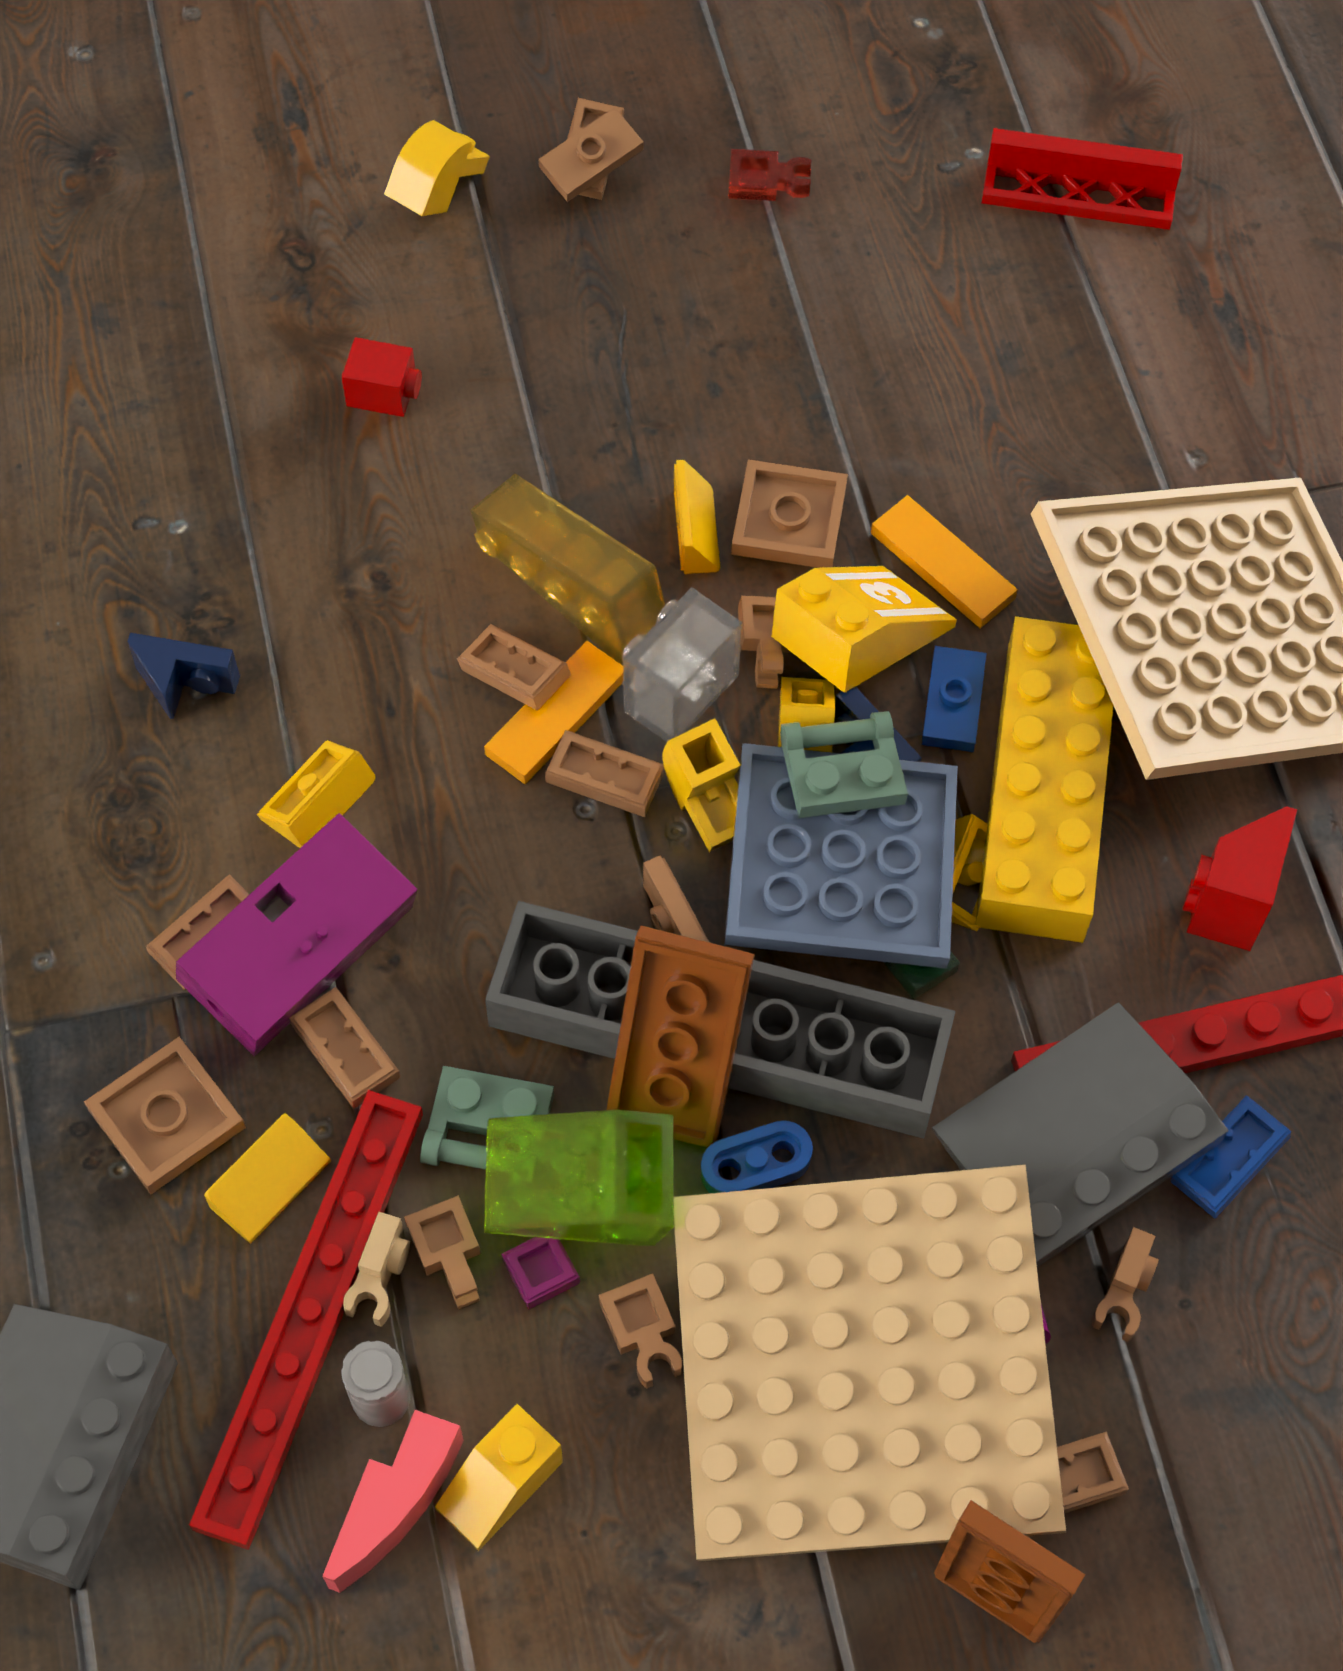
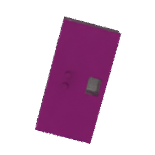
[176,813,418,1057]

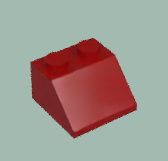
[1182,806,1297,951]

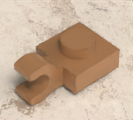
[738,595,792,689]
[404,1195,481,1310]
[1092,1227,1159,1342]

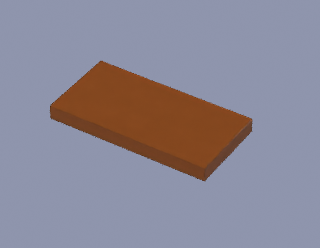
[605,926,755,1148]
[934,1500,1086,1643]

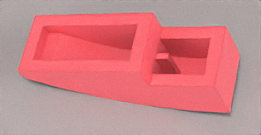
[322,1410,464,1593]

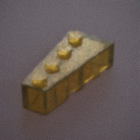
[470,474,673,672]

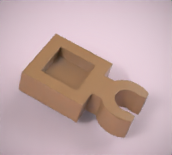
[599,1273,682,1389]

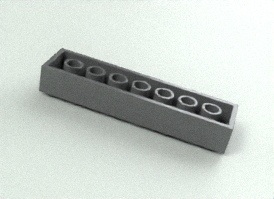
[485,901,956,1139]

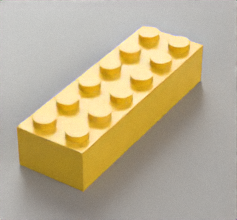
[975,616,1113,943]

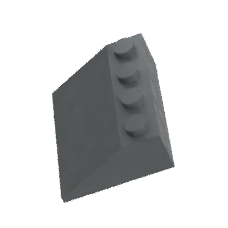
[932,1002,1229,1268]
[0,1304,178,1591]

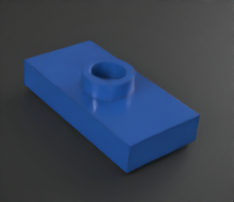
[921,646,987,752]
[1171,1095,1291,1219]

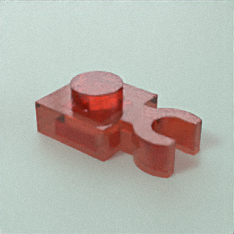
[729,149,812,201]

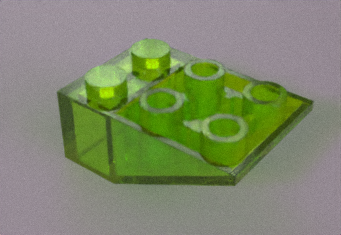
[484,1110,674,1247]

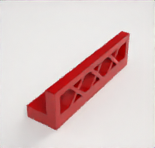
[981,128,1183,230]

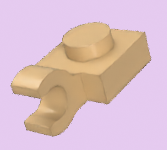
[343,1212,410,1327]

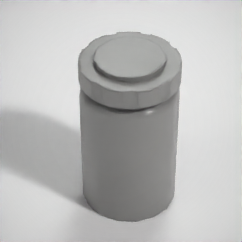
[341,1341,411,1427]

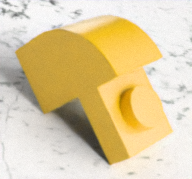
[384,120,490,216]
[662,718,741,852]

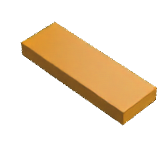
[871,495,1018,629]
[484,641,627,785]

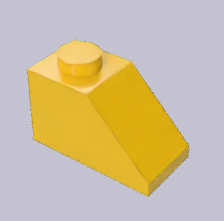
[777,677,835,753]
[435,1404,563,1551]

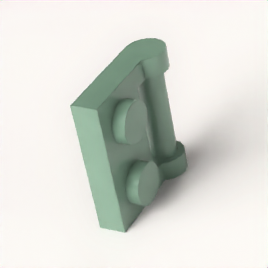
[780,711,908,818]
[420,1066,554,1184]

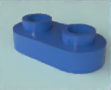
[701,1121,813,1194]

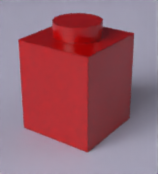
[342,337,422,417]

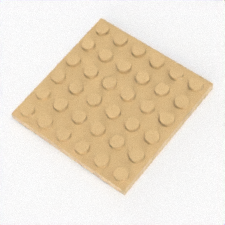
[1031,478,1343,780]
[673,1165,1066,1561]

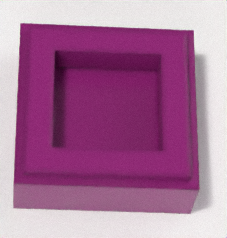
[501,1228,580,1310]

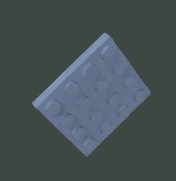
[724,743,958,968]

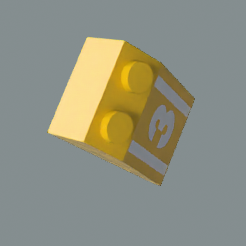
[771,566,957,693]

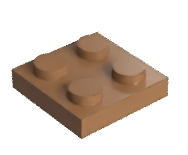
[731,460,848,568]
[84,1036,246,1194]

